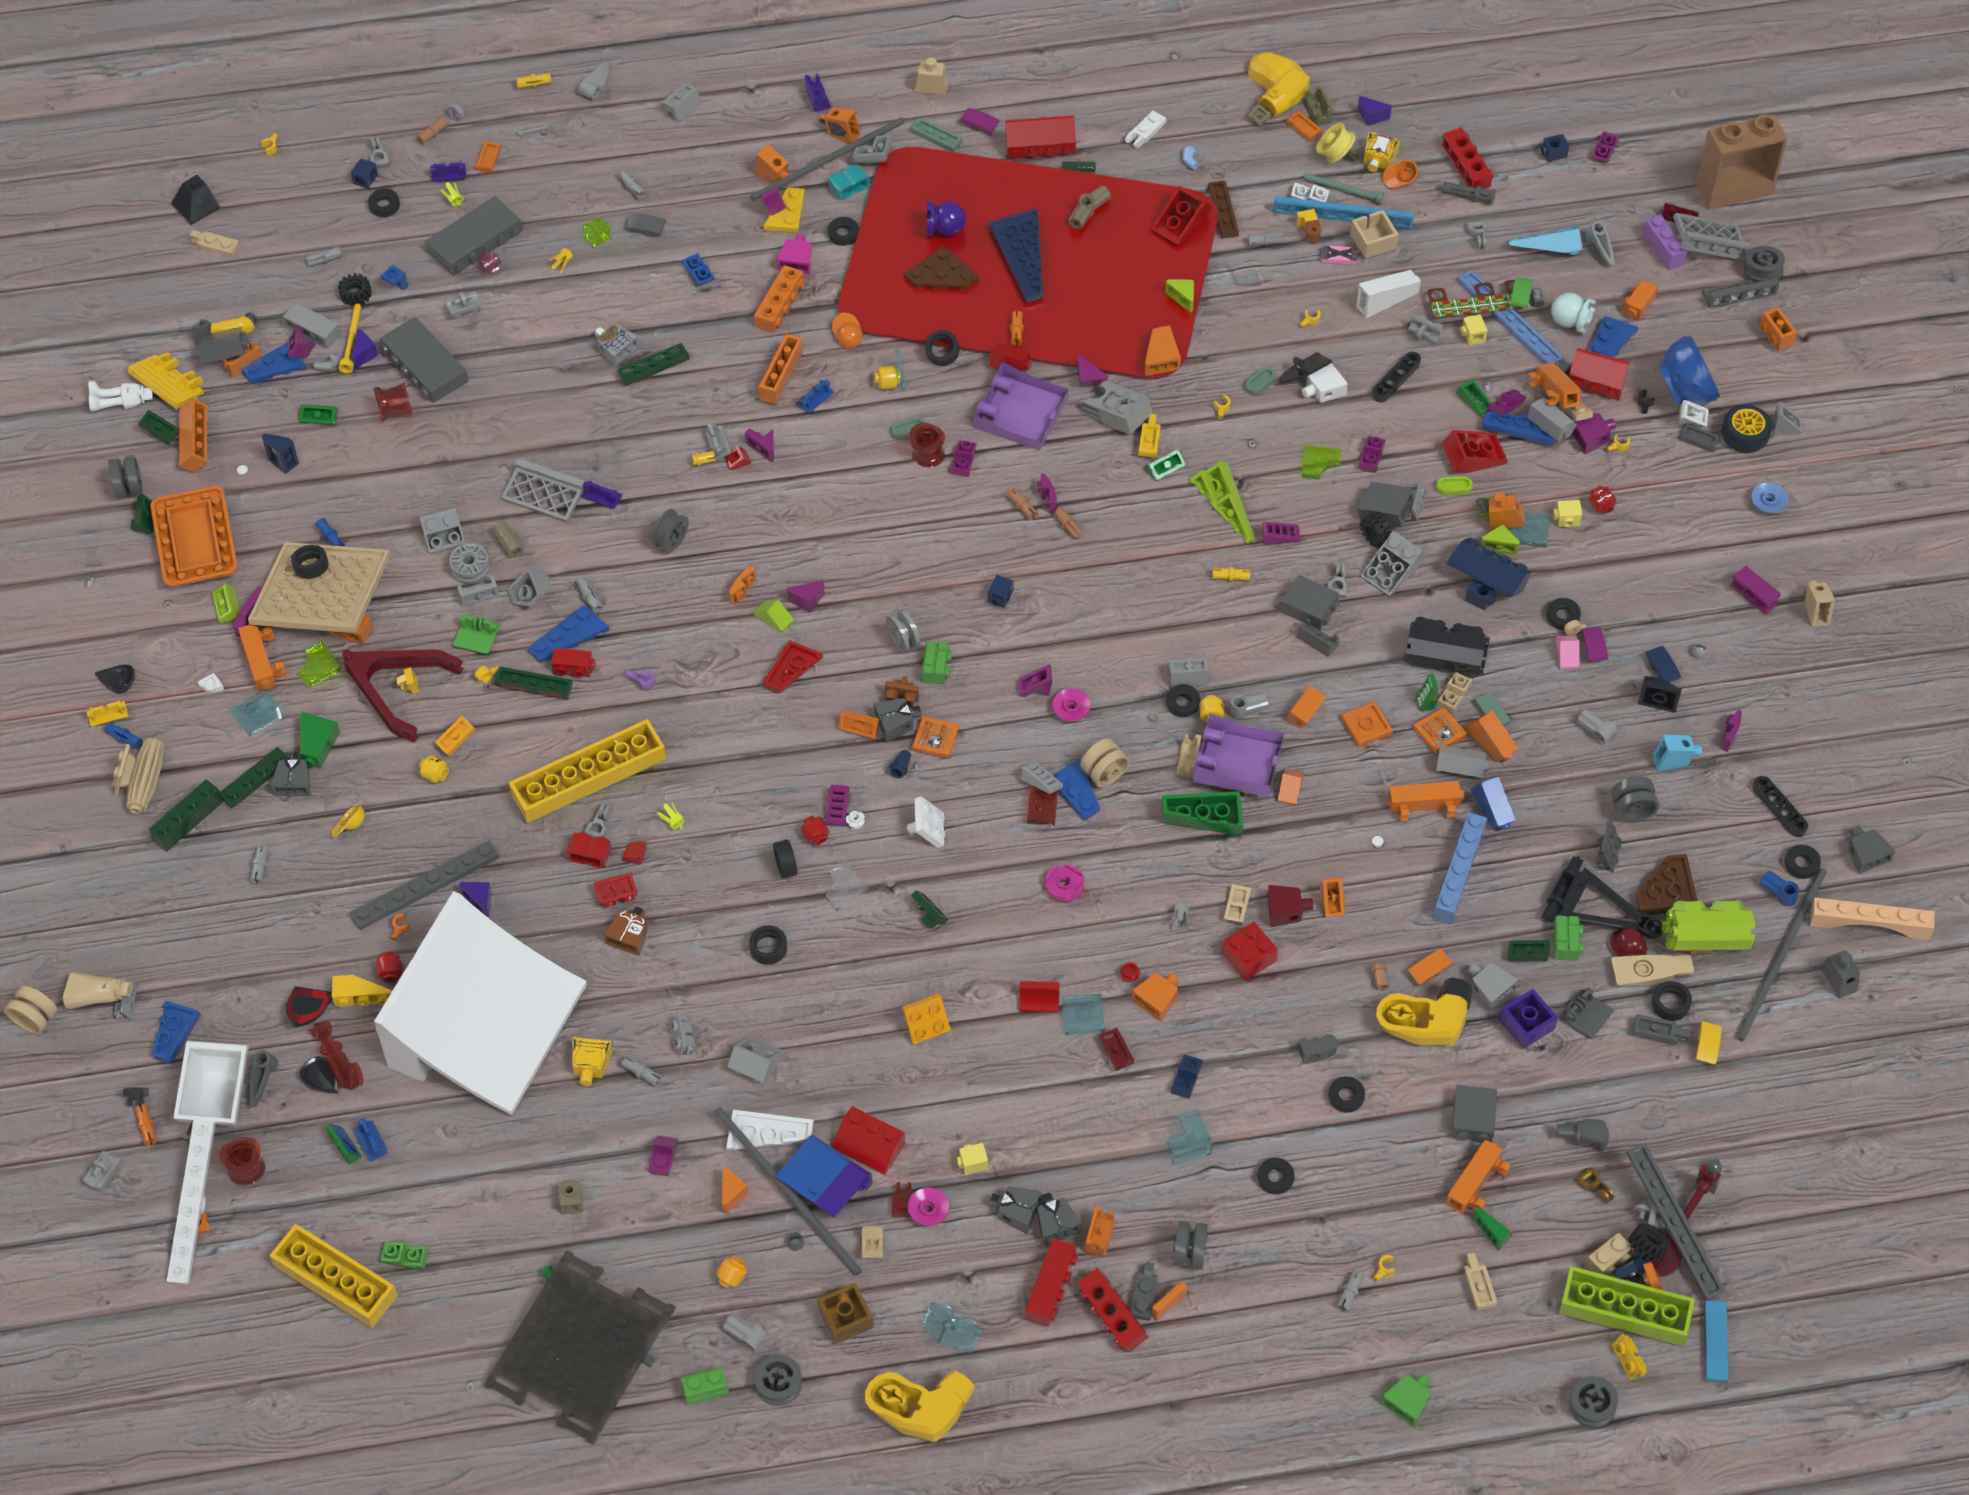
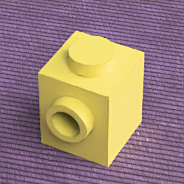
[1460,314,1487,345]
[1553,500,1582,527]
[956,1143,988,1175]

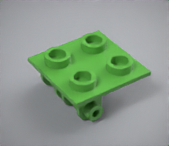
[452,614,501,655]

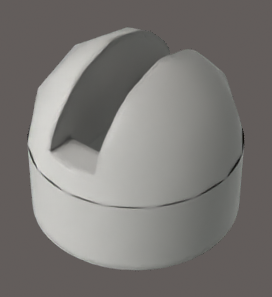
[1691,643,1707,659]

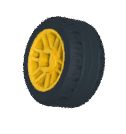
[1722,405,1772,453]

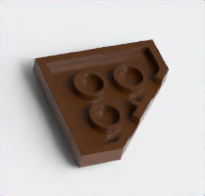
[904,246,979,290]
[1635,854,1698,913]

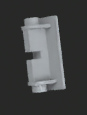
[706,422,732,461]
[1407,480,1427,520]
[114,977,137,1020]
[670,1012,696,1057]

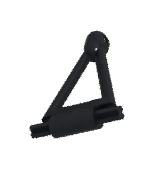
[1541,856,1663,939]

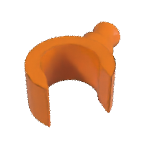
[391,914,410,941]

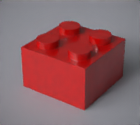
[1221,921,1278,981]

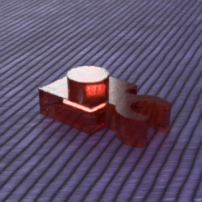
[891,1182,912,1218]

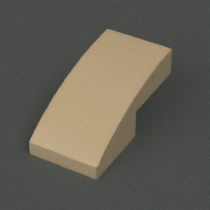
[1224,884,1251,924]

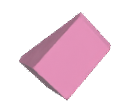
[1555,636,1579,670]

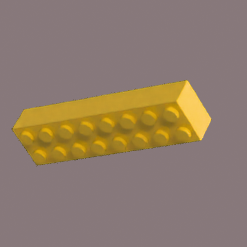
[508,719,666,823]

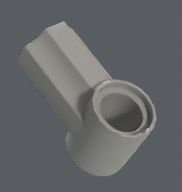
[1229,692,1268,719]
[1577,709,1617,745]
[723,1313,768,1352]

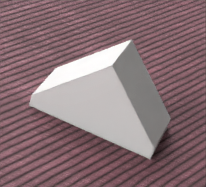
[1678,400,1709,427]

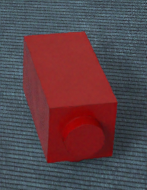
[989,344,1032,373]
[551,648,596,678]

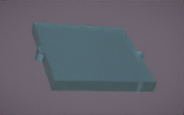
[895,347,908,390]

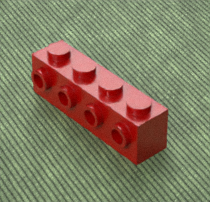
[1025,1238,1079,1327]

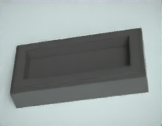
[1679,423,1720,453]

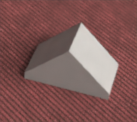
[1773,402,1803,434]

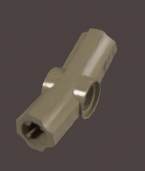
[1069,186,1111,229]

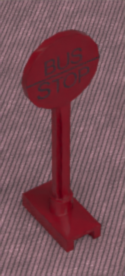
[1649,1164,1722,1277]

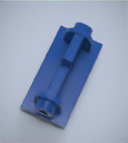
[796,379,834,413]
[354,1118,389,1162]

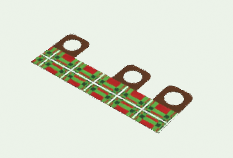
[1427,280,1530,318]

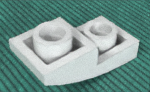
[1290,182,1329,202]

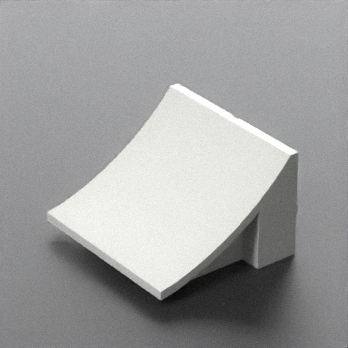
[374,891,587,1115]

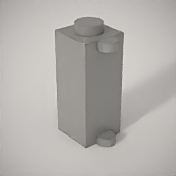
[1528,397,1577,442]
[1436,745,1489,780]

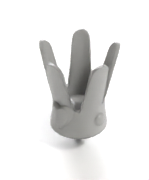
[1169,902,1190,932]

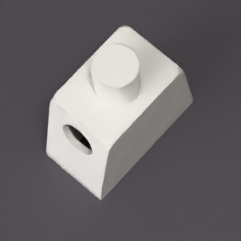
[1302,363,1348,403]

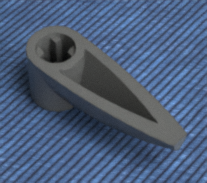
[250,1050,278,1107]

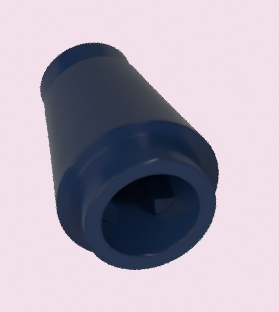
[889,750,911,778]

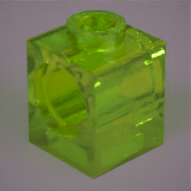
[582,217,611,248]

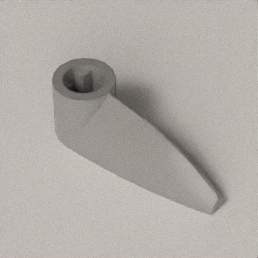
[578,62,609,100]
[1585,221,1615,267]

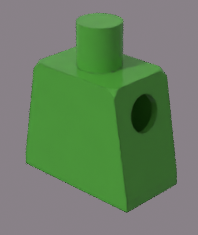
[1381,1373,1432,1428]

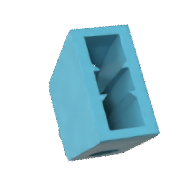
[1652,735,1702,771]

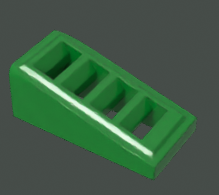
[1456,379,1491,416]
[1416,673,1439,712]
[1473,1207,1511,1251]

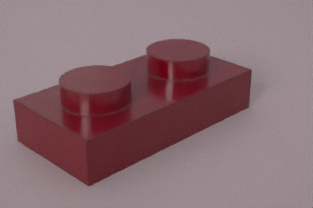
[1099,1028,1134,1071]

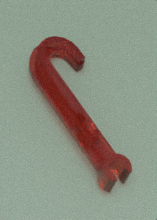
[311,1021,363,1090]

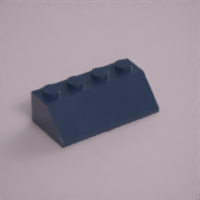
[1446,538,1532,598]

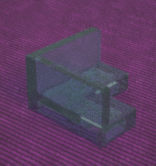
[1167,1109,1213,1166]
[922,1302,982,1352]

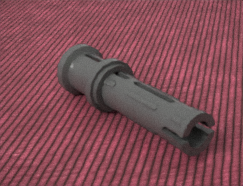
[1442,181,1496,205]

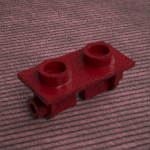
[1662,202,1699,228]

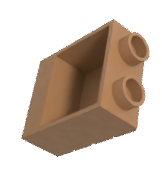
[1695,114,1788,210]

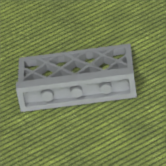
[1673,213,1751,260]
[501,458,586,523]

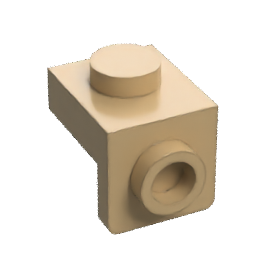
[862,1226,883,1259]

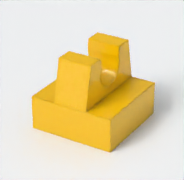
[396,667,420,694]

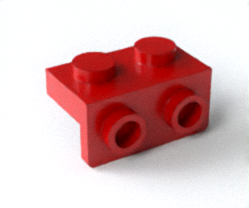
[593,872,638,908]

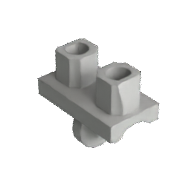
[445,291,482,320]
[1408,314,1443,344]
[82,1151,122,1191]
[1634,1200,1665,1232]

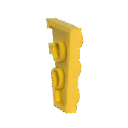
[763,188,805,233]

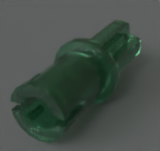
[1061,160,1096,173]

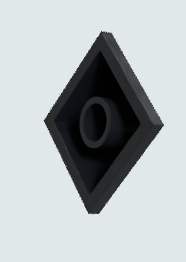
[171,175,220,225]
[1638,676,1682,713]

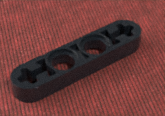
[1372,352,1421,403]
[1753,776,1808,837]

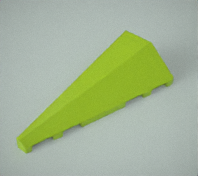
[1189,461,1256,543]

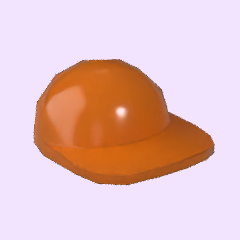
[1383,159,1419,189]
[832,312,863,349]

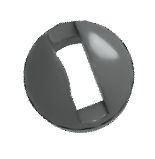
[1705,1158,1722,1176]
[787,1232,804,1251]

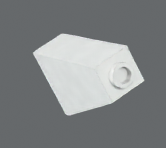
[1356,270,1421,318]

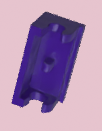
[804,74,831,112]

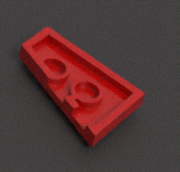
[763,640,823,693]

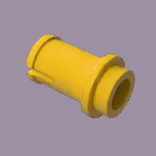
[691,450,715,467]

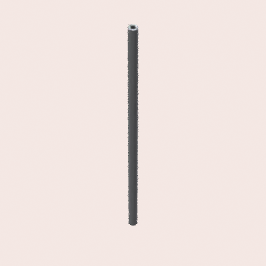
[750,117,905,201]
[1737,869,1827,1041]
[714,1107,862,1276]

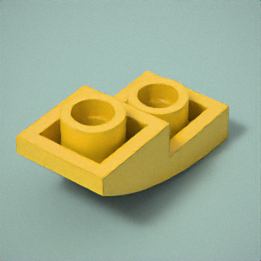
[1694,1021,1722,1065]

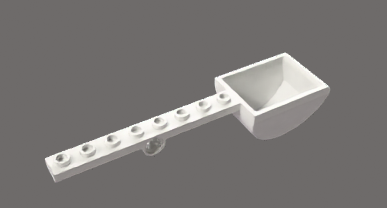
[167,1041,249,1285]

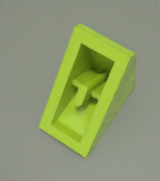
[1165,279,1194,313]
[1481,524,1520,555]
[753,599,794,633]

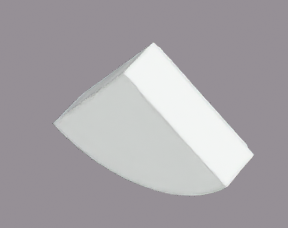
[197,673,224,692]

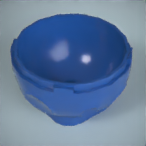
[1658,335,1720,406]

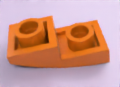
[729,565,756,605]
[1408,948,1453,987]

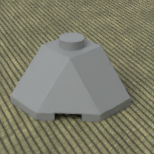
[507,566,551,607]

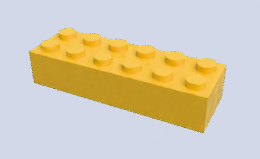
[269,1224,398,1329]

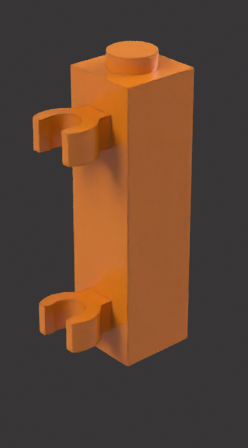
[1528,362,1581,409]
[238,625,287,691]
[1388,781,1464,822]
[1446,1140,1511,1215]

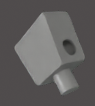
[1468,963,1518,1012]

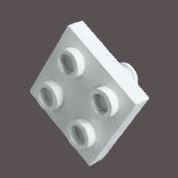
[907,796,945,848]

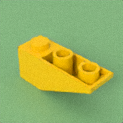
[332,975,392,1008]

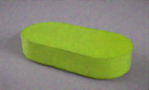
[1436,476,1473,495]

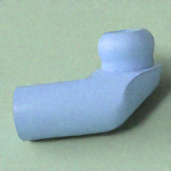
[1182,146,1199,170]

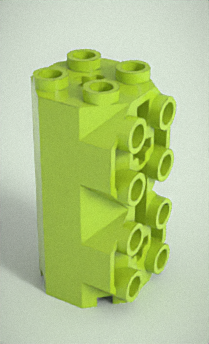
[1662,900,1755,950]

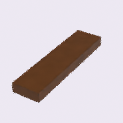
[1208,180,1239,239]

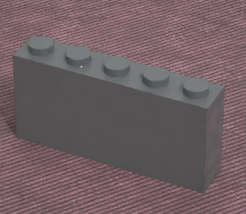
[426,196,523,276]
[380,317,469,403]

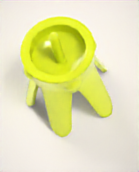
[440,182,464,207]
[657,802,685,830]

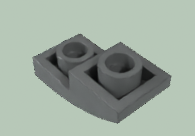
[625,213,666,236]

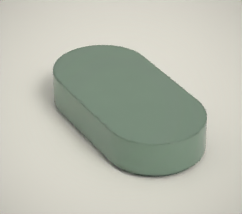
[1245,367,1276,395]
[892,417,927,440]

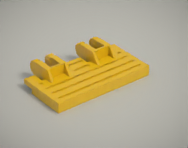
[128,352,204,409]

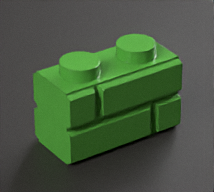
[922,641,952,685]
[1553,915,1584,961]
[681,1367,729,1406]

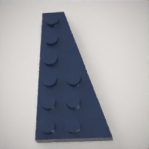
[989,208,1043,303]

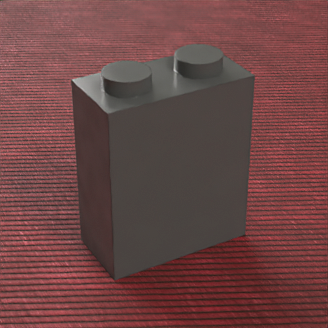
[197,326,248,364]
[1357,481,1414,527]
[1280,575,1340,630]
[1451,1085,1497,1143]

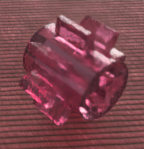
[479,251,501,274]

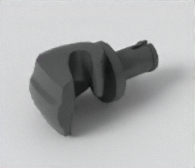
[1556,1119,1609,1152]

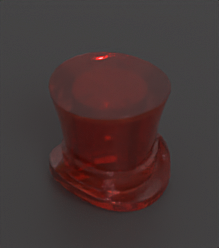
[373,382,412,422]
[909,423,945,468]
[220,1137,266,1185]

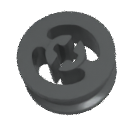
[1744,246,1785,282]
[651,509,689,553]
[754,1354,802,1406]
[1569,1376,1618,1428]

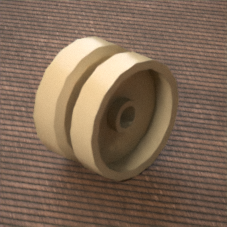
[1080,738,1130,788]
[4,985,58,1035]

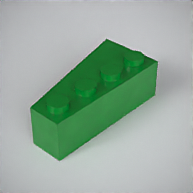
[1161,791,1243,836]

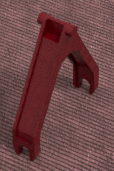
[342,649,464,742]

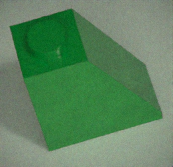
[300,711,340,769]

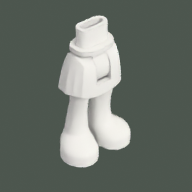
[89,381,153,412]

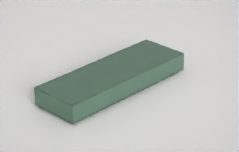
[910,117,963,152]

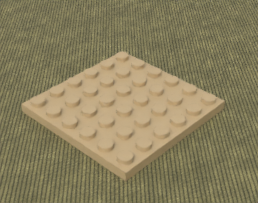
[248,542,391,633]

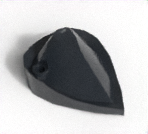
[95,664,135,694]
[300,1056,339,1094]

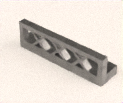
[1703,278,1780,308]

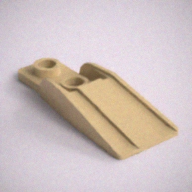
[1611,955,1694,986]

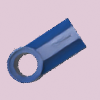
[1759,871,1799,906]

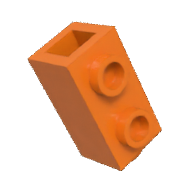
[1623,279,1658,321]

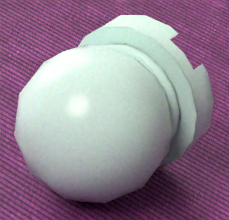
[1551,292,1596,334]

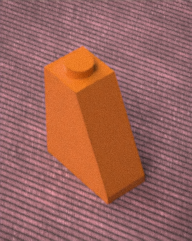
[1145,326,1181,376]
[1464,710,1518,762]

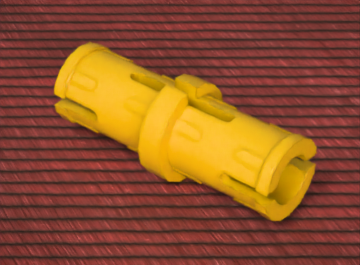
[516,73,551,89]
[1212,567,1250,582]

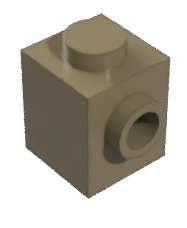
[559,1180,583,1215]

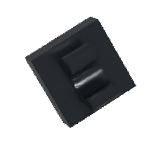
[123,1087,148,1107]

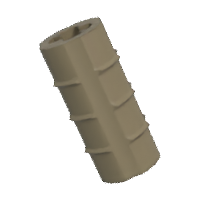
[492,521,524,558]

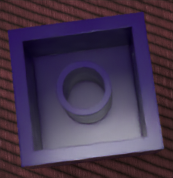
[1499,989,1558,1049]

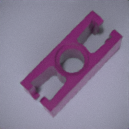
[1731,566,1781,615]

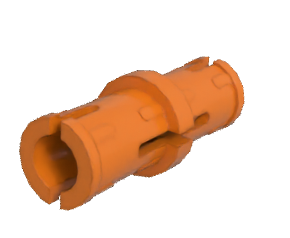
[1010,311,1024,346]
[134,1104,157,1146]

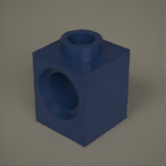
[1541,134,1569,162]
[351,158,378,189]
[988,575,1014,608]
[1465,579,1496,611]

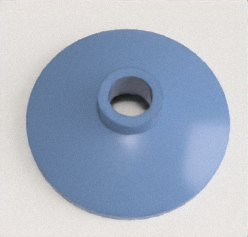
[1751,482,1789,513]

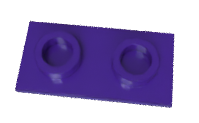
[430,161,467,182]
[582,481,623,509]

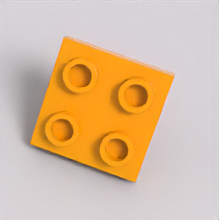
[902,993,951,1044]

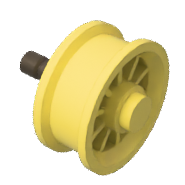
[1316,122,1358,163]

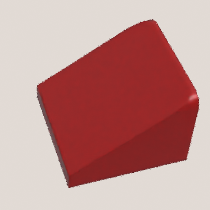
[725,445,751,470]
[622,842,647,865]

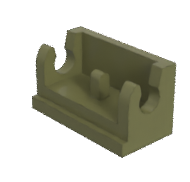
[1304,86,1333,126]

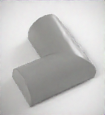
[852,135,893,164]

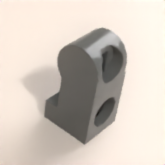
[1297,1034,1338,1065]

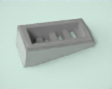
[1021,761,1063,794]

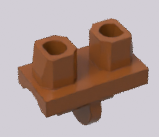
[885,676,920,707]

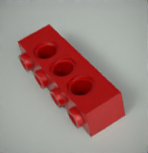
[1442,127,1494,193]
[1078,1268,1149,1353]

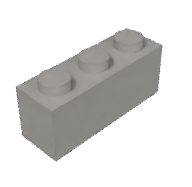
[283,303,341,350]

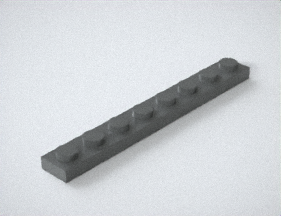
[350,840,499,930]
[1626,1142,1726,1300]

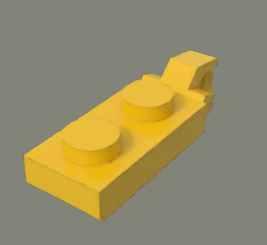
[1138,414,1161,458]

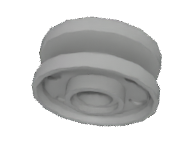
[449,543,490,584]
[886,609,920,652]

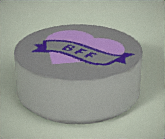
[447,103,464,121]

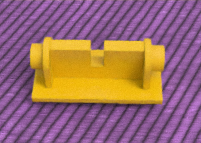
[86,700,129,727]
[1612,1333,1648,1381]

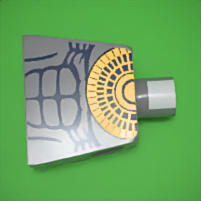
[594,325,639,367]

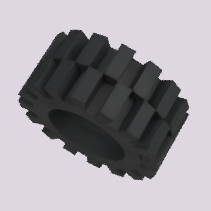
[338,273,372,307]
[1360,512,1392,548]
[1628,1223,1669,1262]

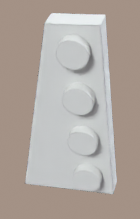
[726,1110,814,1151]

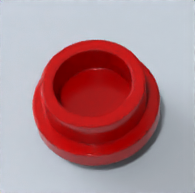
[1120,962,1140,982]

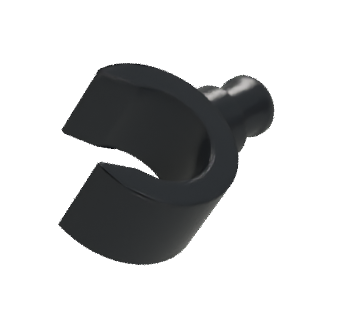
[1637,390,1655,414]

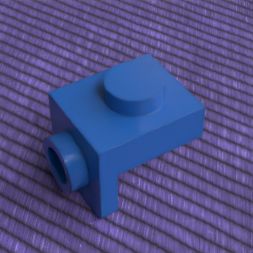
[381,265,408,291]

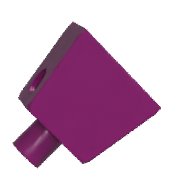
[1571,413,1616,454]

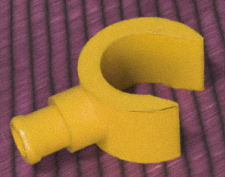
[261,133,278,155]
[1299,309,1321,328]
[1214,395,1231,419]
[1606,434,1630,452]
[474,666,499,684]
[1373,1255,1396,1282]

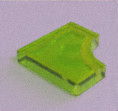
[1302,445,1341,480]
[298,641,341,688]

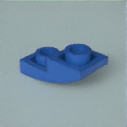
[682,253,715,286]

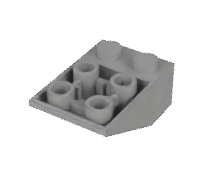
[1360,530,1427,596]

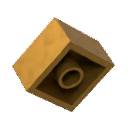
[817,1282,874,1345]

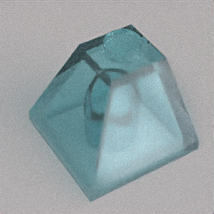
[229,690,282,737]

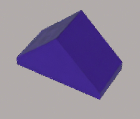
[1357,96,1392,126]
[351,329,378,368]
[459,882,492,917]

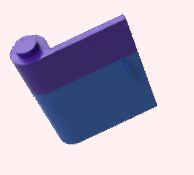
[775,1135,873,1218]

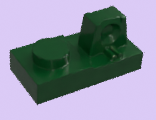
[138,410,179,445]
[130,494,153,535]
[911,890,949,929]
[1508,940,1550,962]

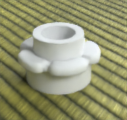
[846,811,865,829]

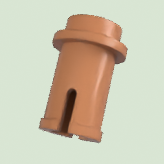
[1371,963,1389,990]

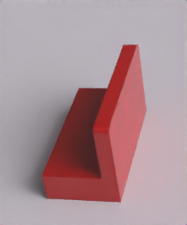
[1019,981,1060,1013]

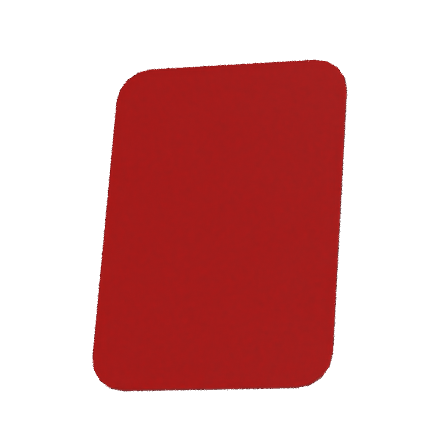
[838,147,1218,379]

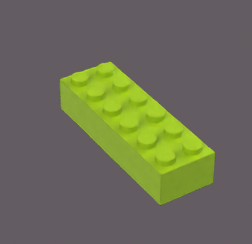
[1559,1266,1695,1347]

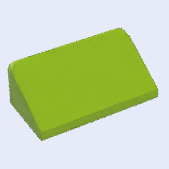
[212,583,240,623]

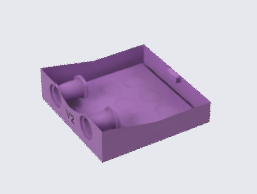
[973,362,1069,451]
[1193,714,1284,797]

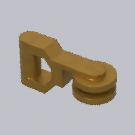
[1575,1167,1615,1204]

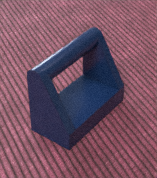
[262,434,299,474]

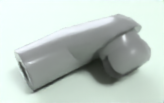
[314,353,340,371]

